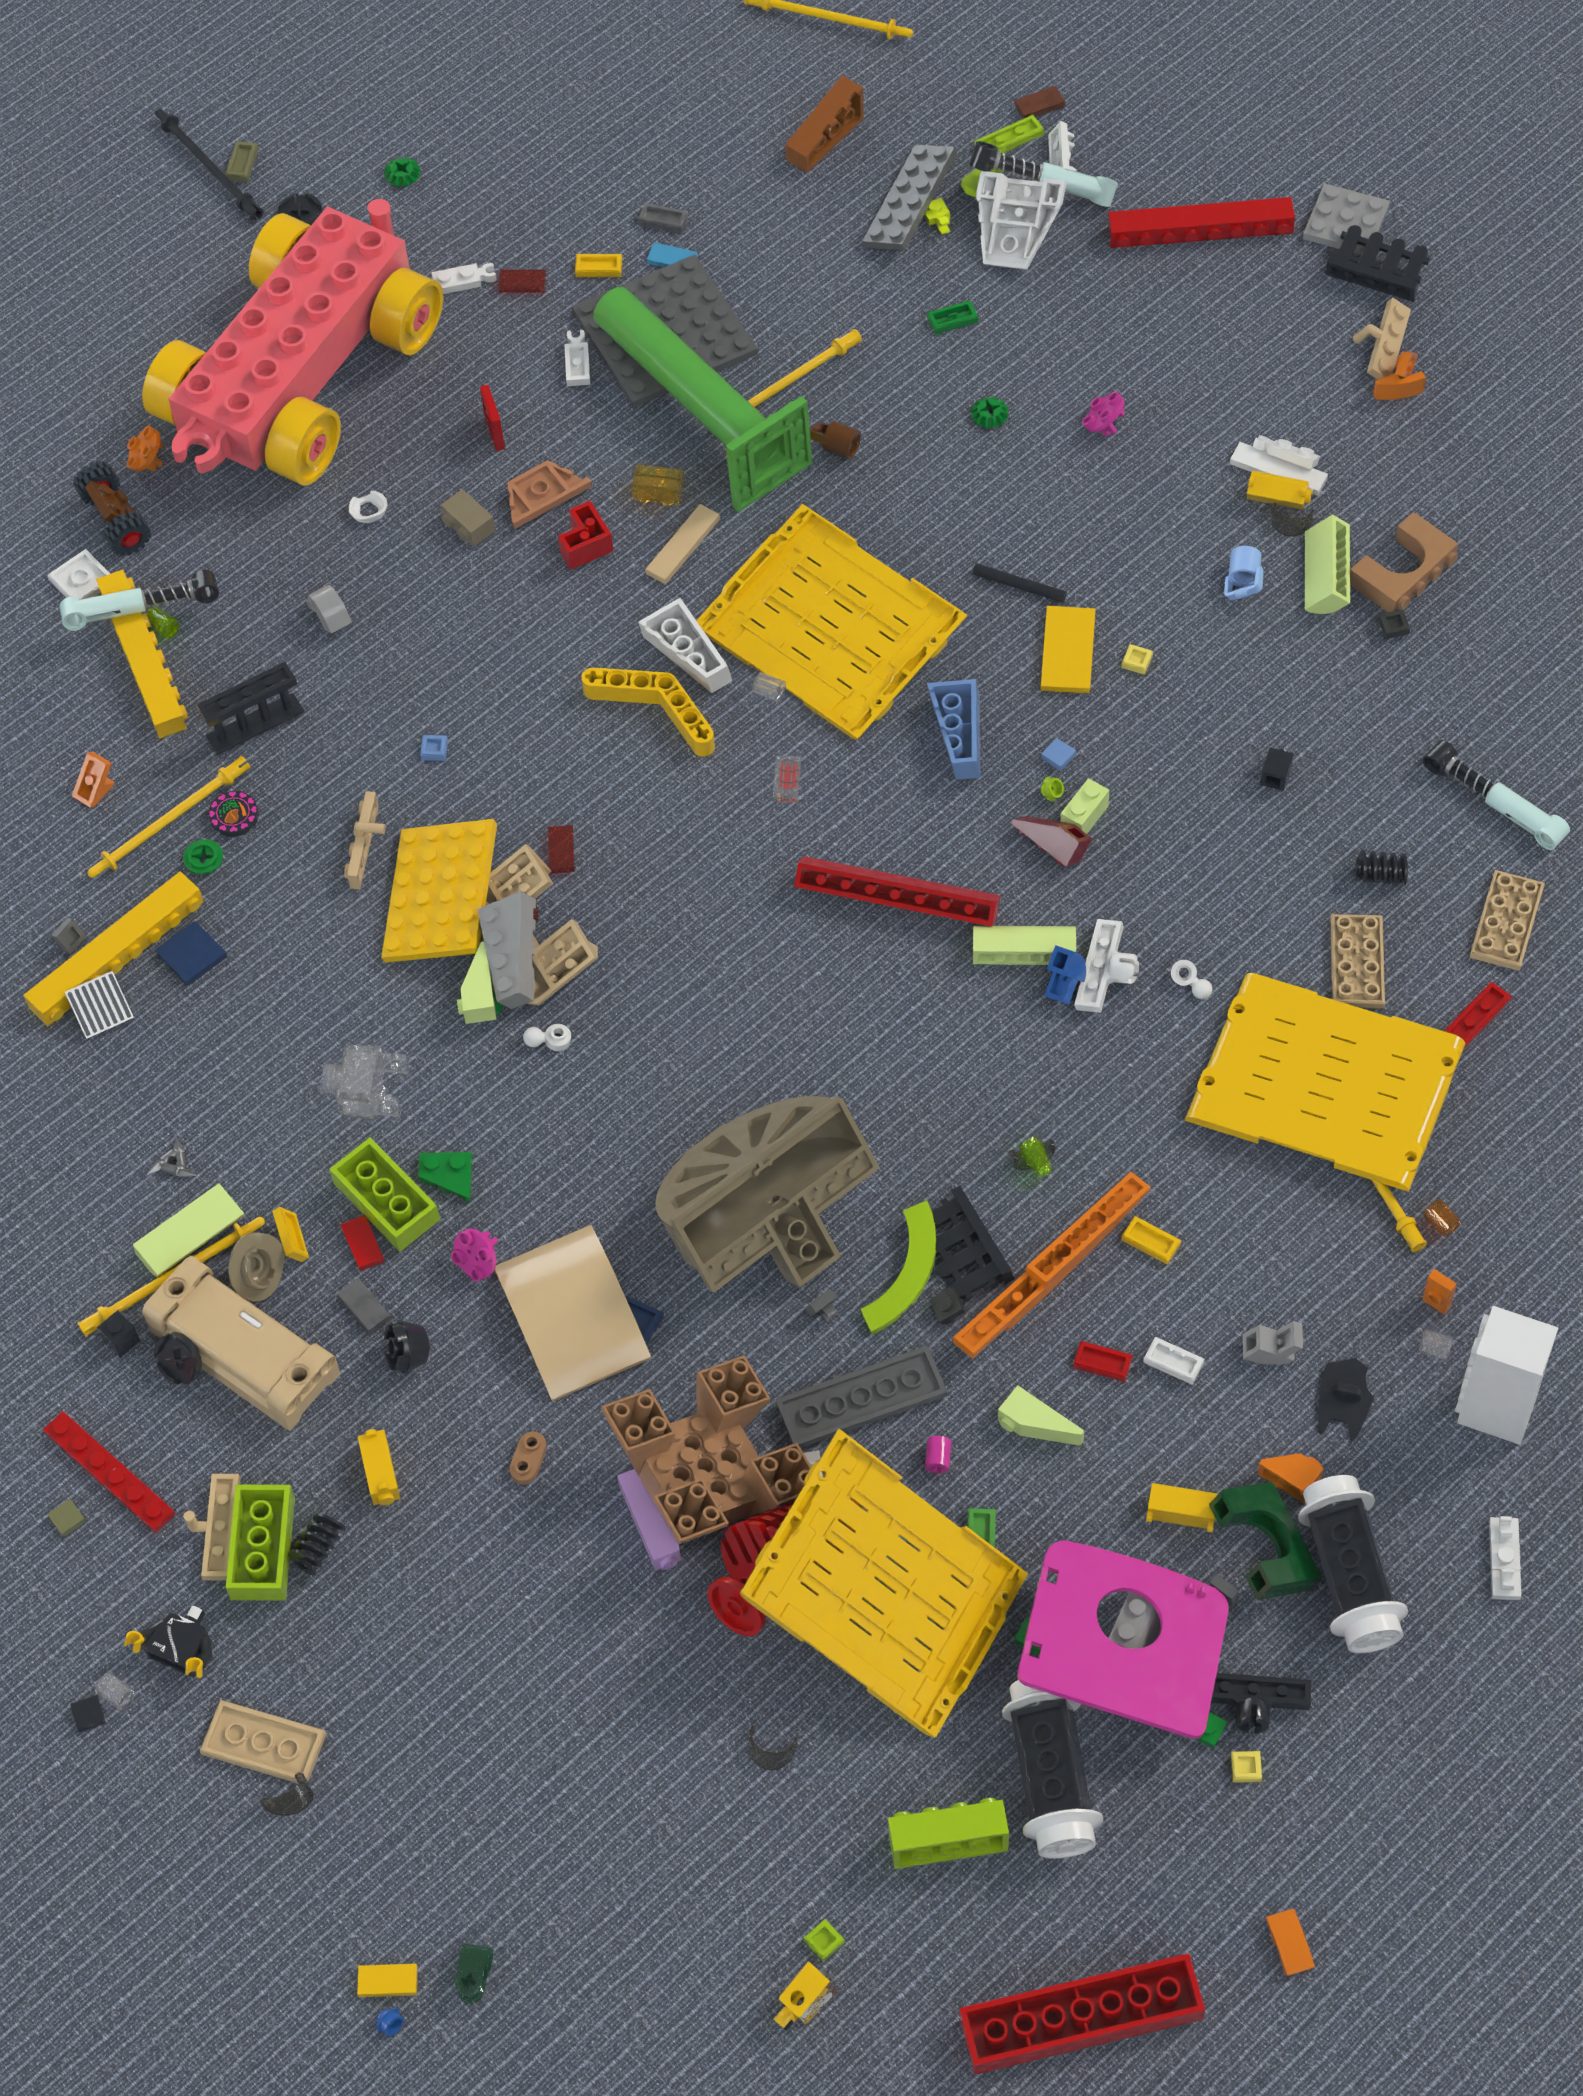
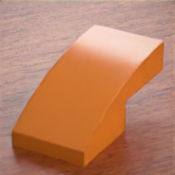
[1373,371,1426,400]
[1265,1908,1315,1976]

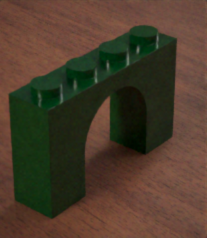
[1209,1482,1322,1600]

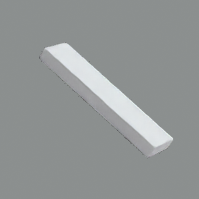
[1230,442,1328,496]

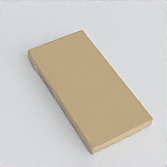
[200,1700,326,1786]

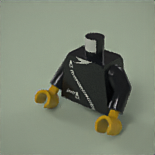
[124,1606,213,1678]

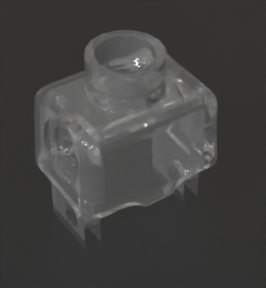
[322,1045,409,1121]

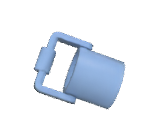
[1224,546,1264,600]

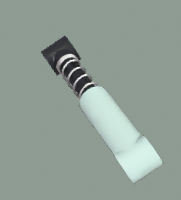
[969,141,1118,207]
[60,569,219,631]
[1422,740,1570,850]

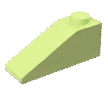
[457,942,497,1024]
[998,1385,1084,1446]

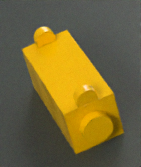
[1247,470,1312,510]
[358,1429,401,1505]
[1146,1483,1218,1532]

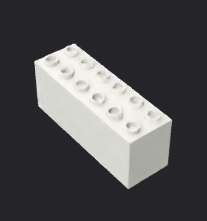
[1455,1306,1558,1445]

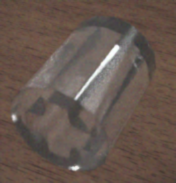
[752,672,786,702]
[1418,1329,1454,1360]
[94,1672,135,1710]

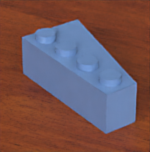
[927,679,981,780]

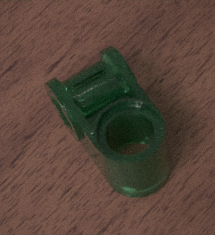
[455,1943,493,2004]

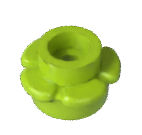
[1041,777,1064,801]

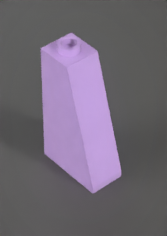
[617,1469,681,1571]

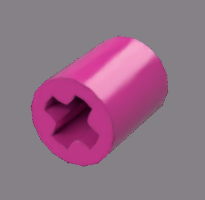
[925,1436,952,1473]

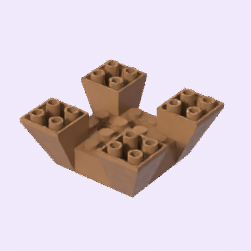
[601,1355,812,1544]

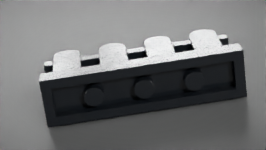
[1326,225,1430,302]
[932,1185,1015,1301]

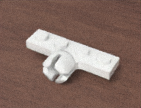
[1074,919,1139,1013]

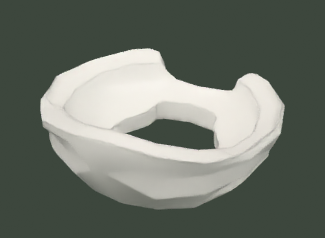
[348,491,388,523]

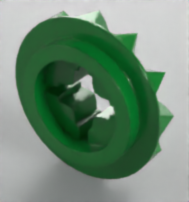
[384,156,421,187]
[971,396,1009,428]
[183,839,224,876]

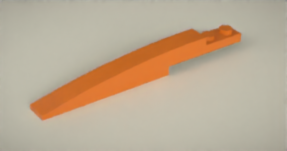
[953,1172,1151,1359]

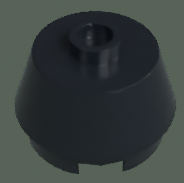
[384,1320,430,1374]

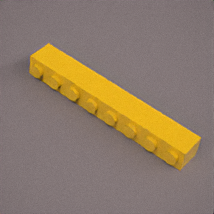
[96,570,188,739]
[24,871,204,1026]

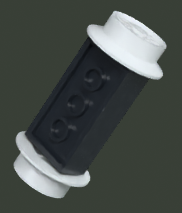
[1298,1475,1408,1653]
[1002,1680,1103,1859]

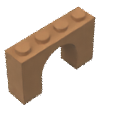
[1350,512,1458,612]

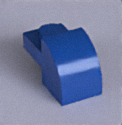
[1044,945,1086,1005]

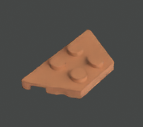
[507,460,592,529]

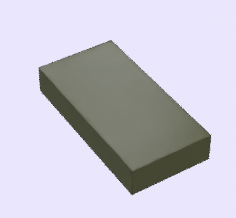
[225,141,259,183]

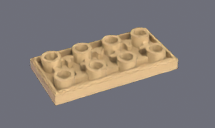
[1470,870,1545,971]
[1330,914,1385,1008]

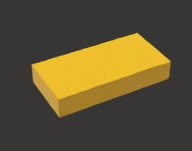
[575,254,623,277]
[272,1207,309,1262]
[1121,1216,1181,1265]
[357,1964,418,1997]

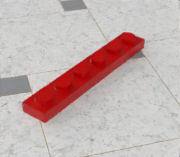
[43,1411,176,1533]

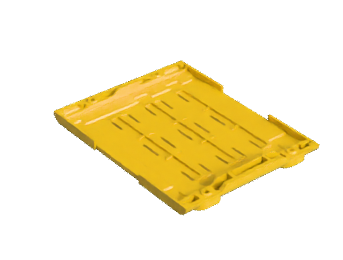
[696,504,968,740]
[1184,973,1465,1192]
[740,1429,1028,1738]

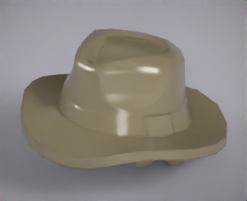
[229,1232,285,1302]

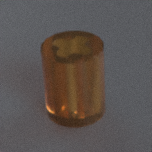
[1424,1199,1461,1237]

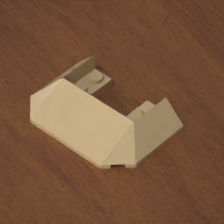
[480,844,598,1006]

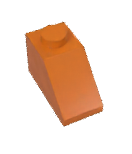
[1257,1453,1324,1504]

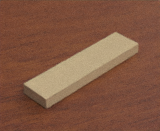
[645,504,720,585]

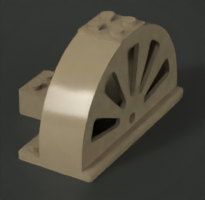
[655,1096,880,1293]

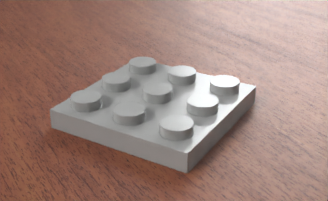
[1303,183,1390,255]

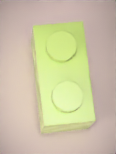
[1060,778,1109,834]

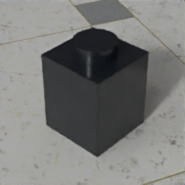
[1260,747,1294,791]
[97,1310,140,1358]

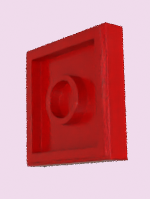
[480,384,505,451]

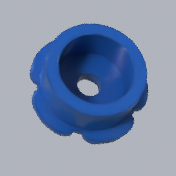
[376,2008,404,2036]

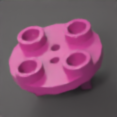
[1082,391,1125,437]
[451,1228,498,1282]

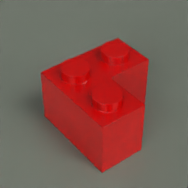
[558,500,614,570]

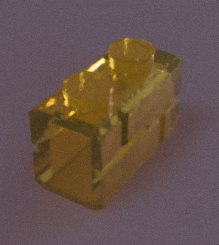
[632,465,685,505]

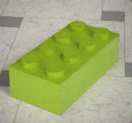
[329,1137,440,1252]
[226,1485,295,1601]
[888,1798,1009,1869]

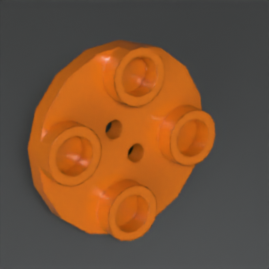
[127,426,163,472]

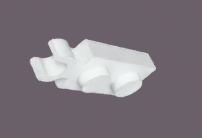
[432,263,497,294]
[565,330,590,386]
[1253,435,1320,470]

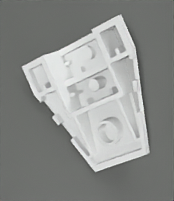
[976,171,1067,270]

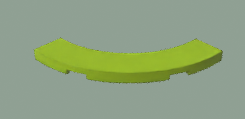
[861,1200,936,1335]

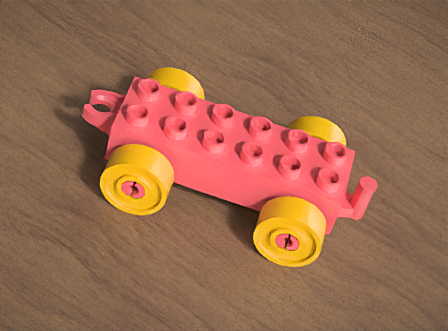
[142,199,443,486]

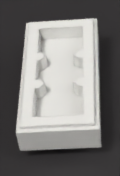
[1143,1337,1205,1385]

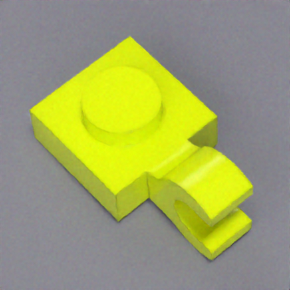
[924,197,950,235]

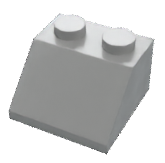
[1109,1592,1161,1649]

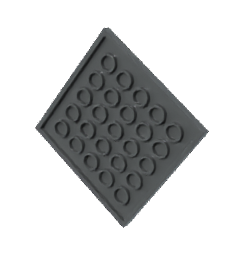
[572,254,758,408]

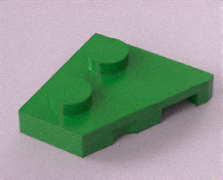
[418,1152,473,1202]

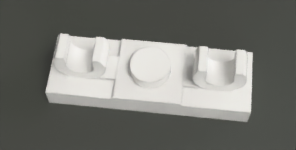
[1048,121,1076,171]
[1489,1516,1521,1600]

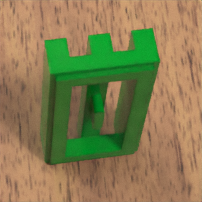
[927,300,978,335]

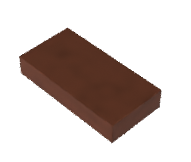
[1015,86,1065,119]

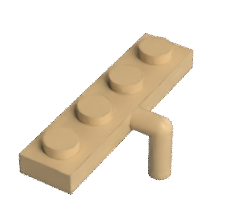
[1353,298,1411,380]
[344,791,386,889]
[184,1474,241,1580]

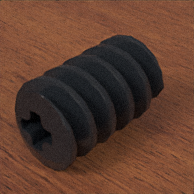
[1354,850,1408,885]
[288,1513,346,1576]

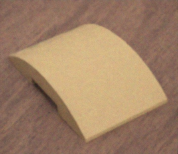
[495,1225,652,1402]

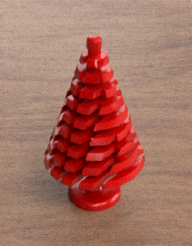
[707,1499,861,1637]

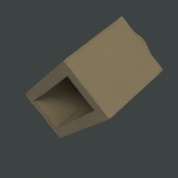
[441,489,496,547]

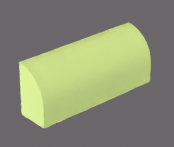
[1305,515,1350,614]
[973,926,1076,965]
[133,1183,244,1278]

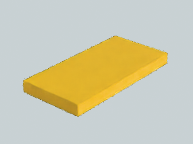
[1041,606,1096,694]

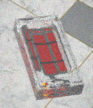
[773,755,802,803]

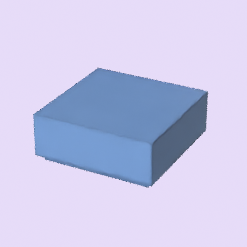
[420,735,448,761]
[1041,738,1076,771]

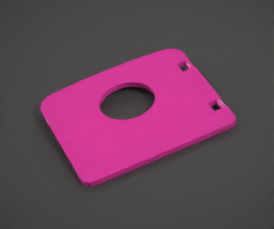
[1017,1541,1228,1739]

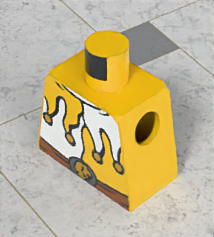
[774,1961,838,2031]

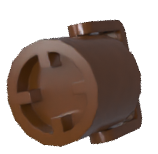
[810,421,861,460]

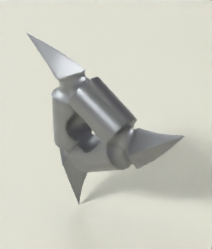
[146,1136,198,1177]

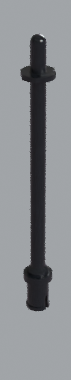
[155,108,264,221]

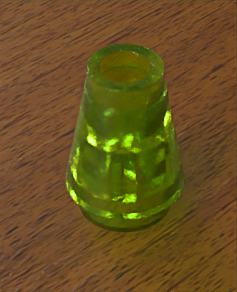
[147,607,180,639]
[1019,1137,1053,1178]

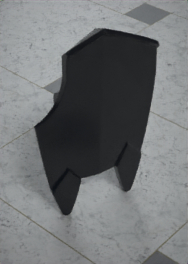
[1318,1358,1374,1442]

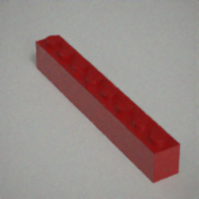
[1108,197,1295,248]
[794,856,1001,926]

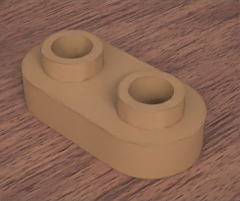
[510,1431,547,1485]

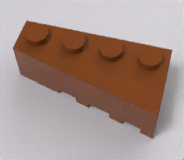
[785,75,864,172]

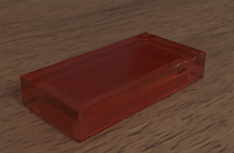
[499,269,547,293]
[548,825,575,874]

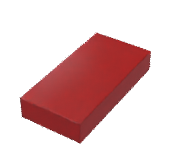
[340,1215,385,1272]
[1073,1341,1133,1382]

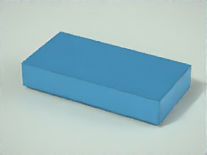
[647,242,698,267]

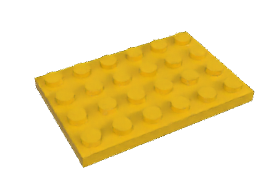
[381,819,497,963]

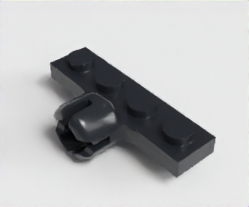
[1211,1673,1311,1734]

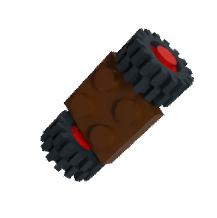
[73,461,151,556]

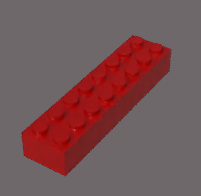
[959,1953,1205,2075]

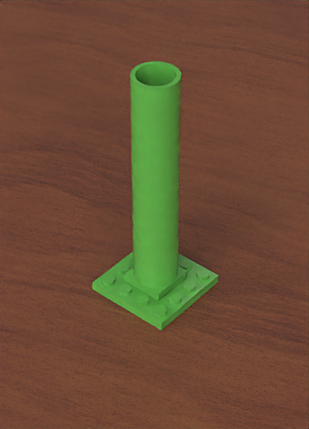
[593,287,812,513]

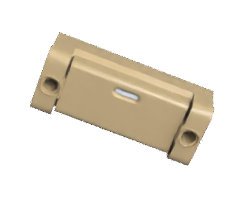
[142,1256,341,1431]

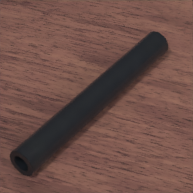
[973,563,1067,603]

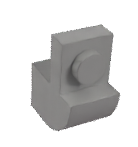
[305,585,352,633]
[1243,1321,1303,1365]

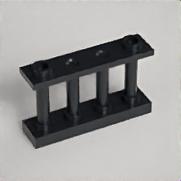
[197,662,304,755]

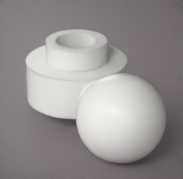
[1171,960,1212,1000]
[523,1024,571,1051]

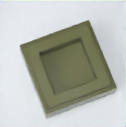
[47,1499,86,1538]

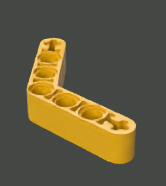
[581,668,715,757]

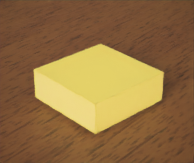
[1122,644,1153,675]
[1231,1751,1262,1783]

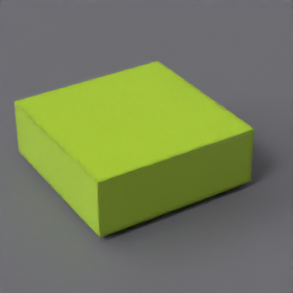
[804,1919,845,1962]

